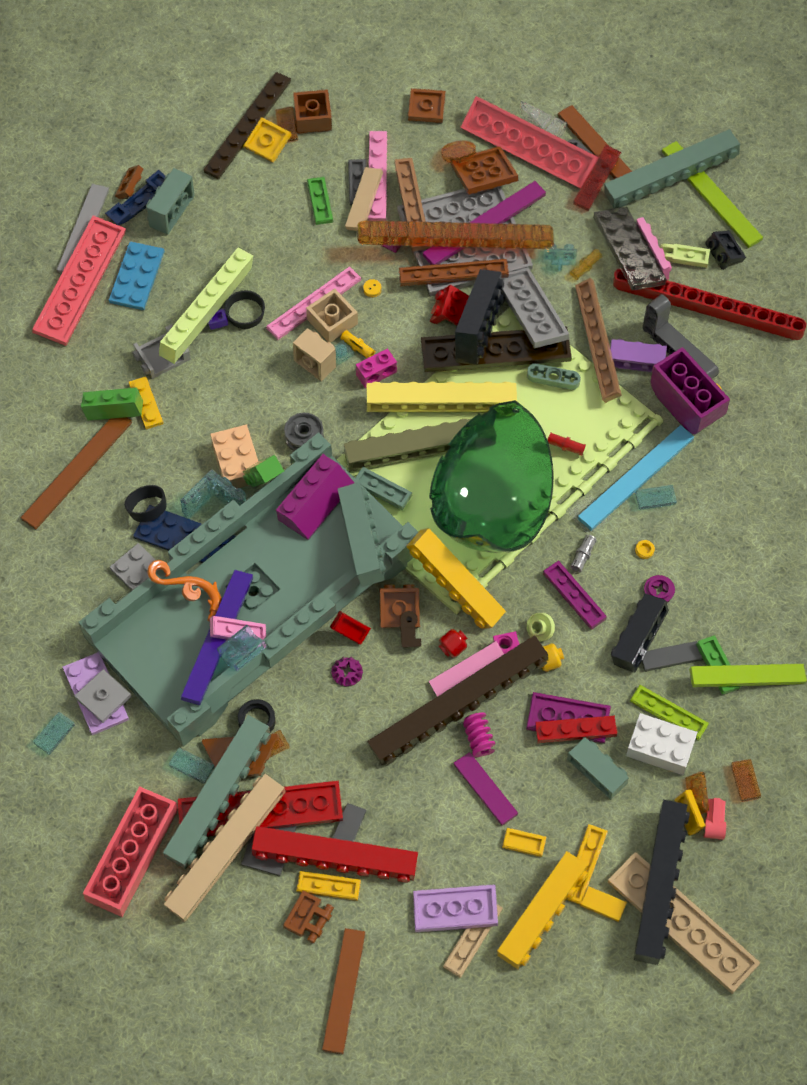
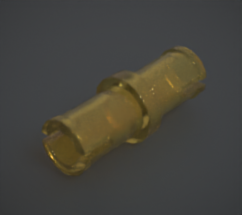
[570,249,602,280]

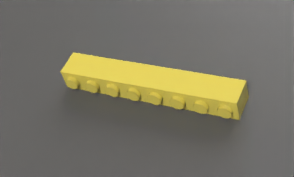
[367,382,517,412]

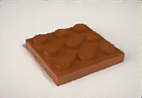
[451,146,519,195]

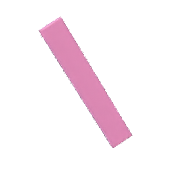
[266,266,361,340]

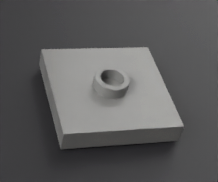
[75,669,131,723]

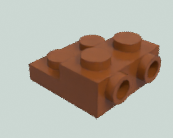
[380,584,420,628]

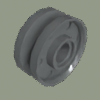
[284,412,324,451]

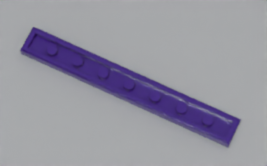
[181,570,253,705]

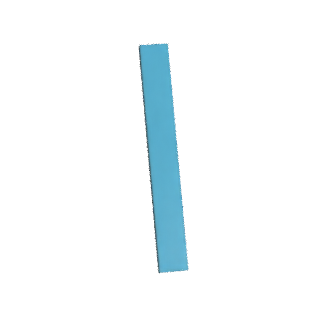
[578,425,694,531]

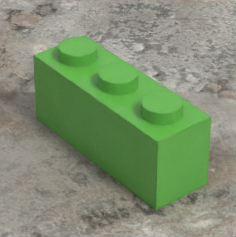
[81,388,143,420]
[243,455,284,487]

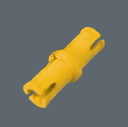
[340,330,376,358]

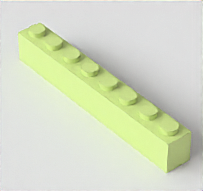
[159,248,253,364]

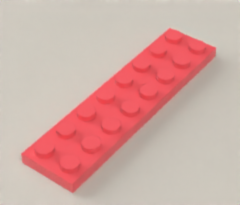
[460,96,599,189]
[32,216,126,346]

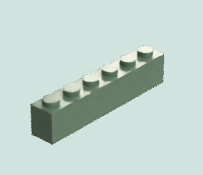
[338,482,386,587]

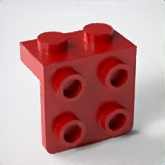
[430,284,470,325]

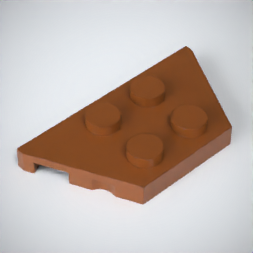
[202,734,279,777]

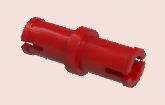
[547,432,586,456]

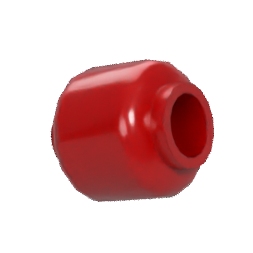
[438,629,468,658]

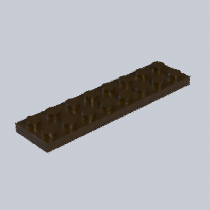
[421,326,572,372]

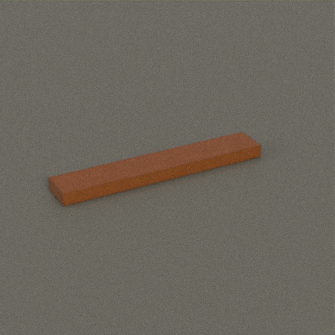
[558,105,632,179]
[399,259,509,286]
[322,928,366,1054]

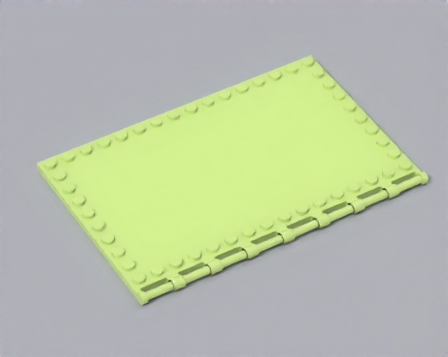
[336,307,663,615]

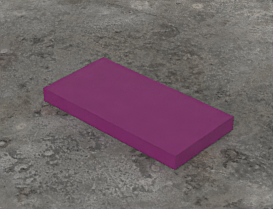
[526,692,611,744]

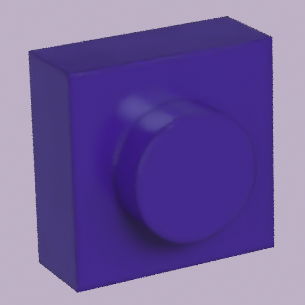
[209,308,228,330]

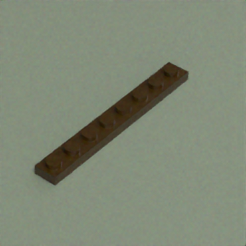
[204,72,291,180]

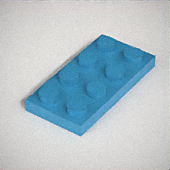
[109,241,165,310]

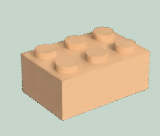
[210,425,258,491]

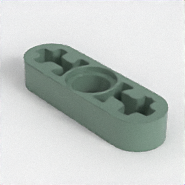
[527,364,581,390]

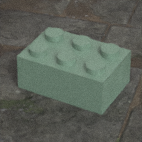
[146,168,195,235]

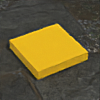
[243,117,292,163]

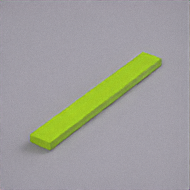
[662,141,763,248]

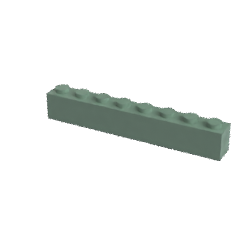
[604,129,740,209]
[163,715,271,869]

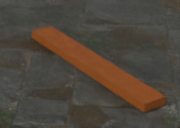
[21,417,132,530]

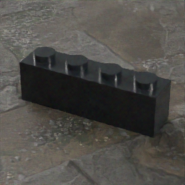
[611,593,669,673]

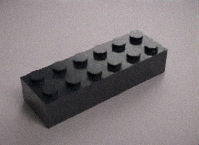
[455,269,504,365]

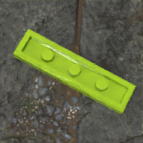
[630,685,709,740]

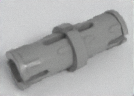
[570,535,597,573]

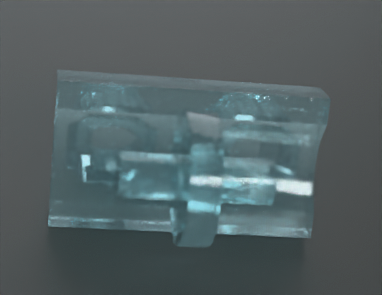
[543,243,577,271]

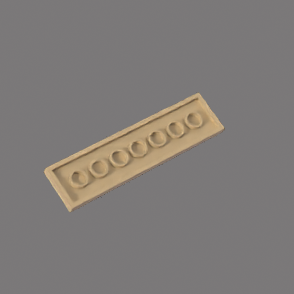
[607,852,760,994]

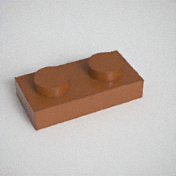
[115,165,144,199]

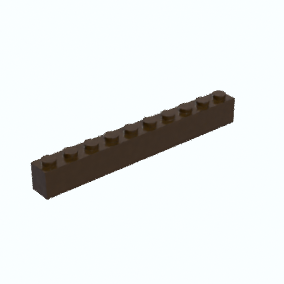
[367,635,549,765]

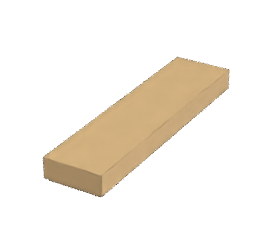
[345,167,383,232]
[443,905,503,978]

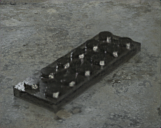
[593,206,667,291]

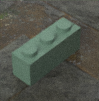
[567,737,629,800]

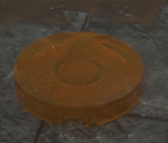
[441,141,476,163]

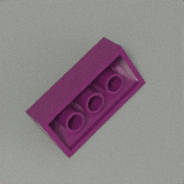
[276,454,355,540]

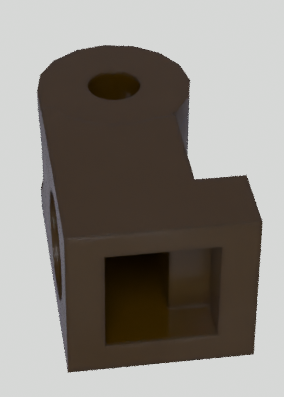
[400,611,421,647]

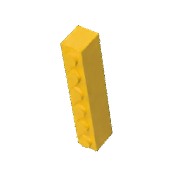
[406,528,506,629]
[497,851,588,969]

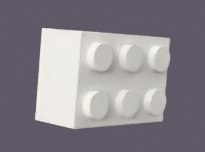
[626,713,697,775]

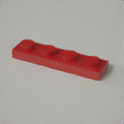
[535,715,617,743]

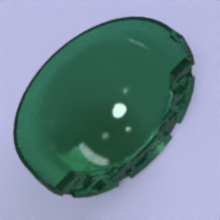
[429,400,554,553]

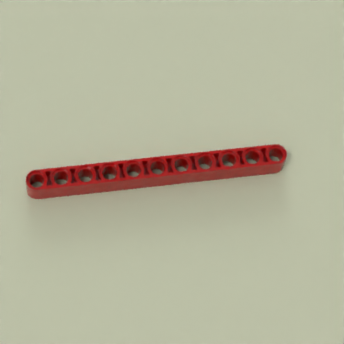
[613,268,807,340]

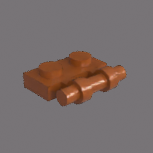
[283,890,334,944]

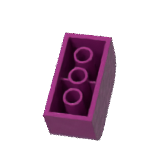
[650,347,730,435]

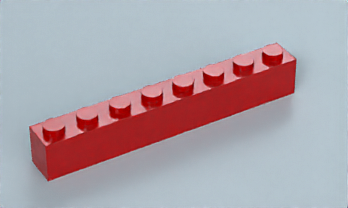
[252,826,418,883]

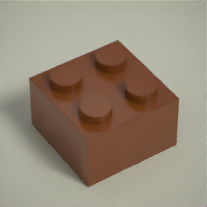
[293,89,332,134]

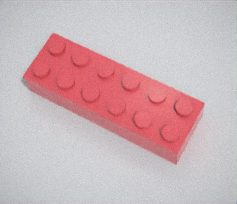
[83,786,178,917]

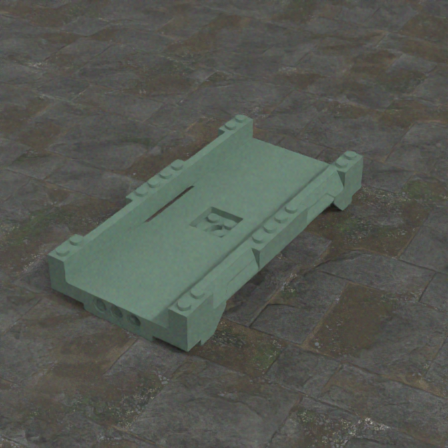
[78,432,418,747]

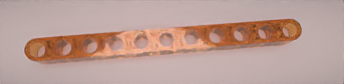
[357,220,554,249]

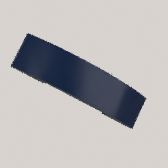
[105,169,166,225]

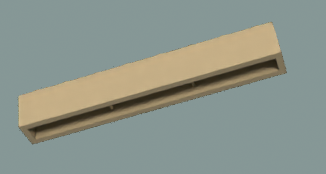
[164,774,285,922]

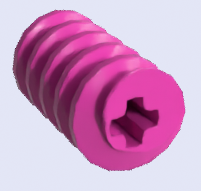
[463,712,495,758]

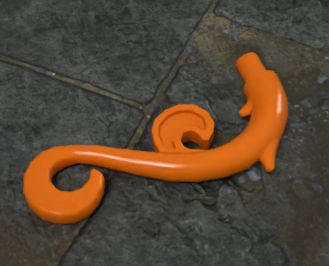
[147,560,222,622]

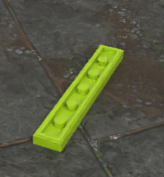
[689,664,807,687]

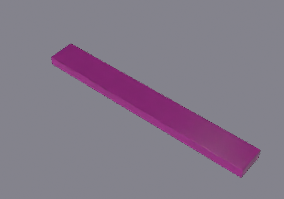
[423,181,546,265]

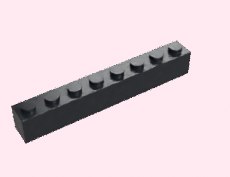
[633,799,690,965]

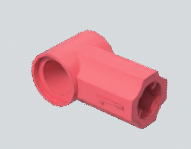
[704,798,726,840]

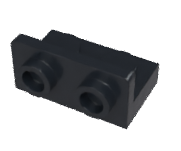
[705,230,746,270]

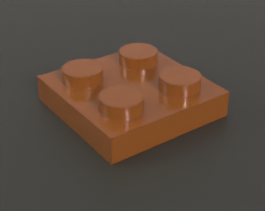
[408,88,445,123]

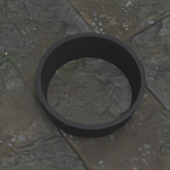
[225,290,265,329]
[124,485,167,522]

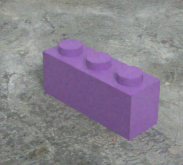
[610,339,667,372]

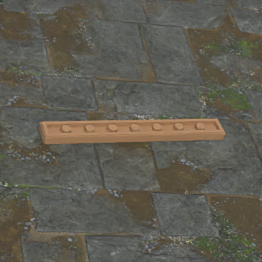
[575,278,622,403]

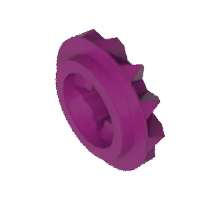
[644,575,675,602]
[331,656,363,687]

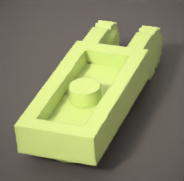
[659,243,710,268]

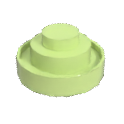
[526,613,555,642]

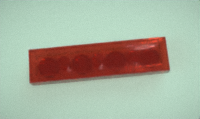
[573,145,622,212]

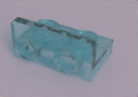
[217,625,267,672]

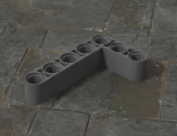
[642,294,719,379]

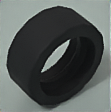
[238,699,276,734]

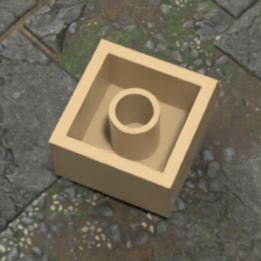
[306,288,358,343]
[293,328,336,382]

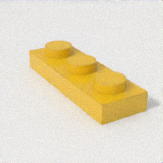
[129,376,163,430]

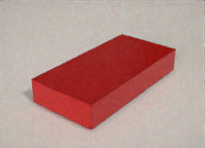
[330,611,371,645]

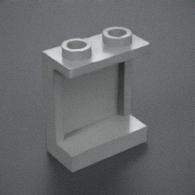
[132,324,191,379]

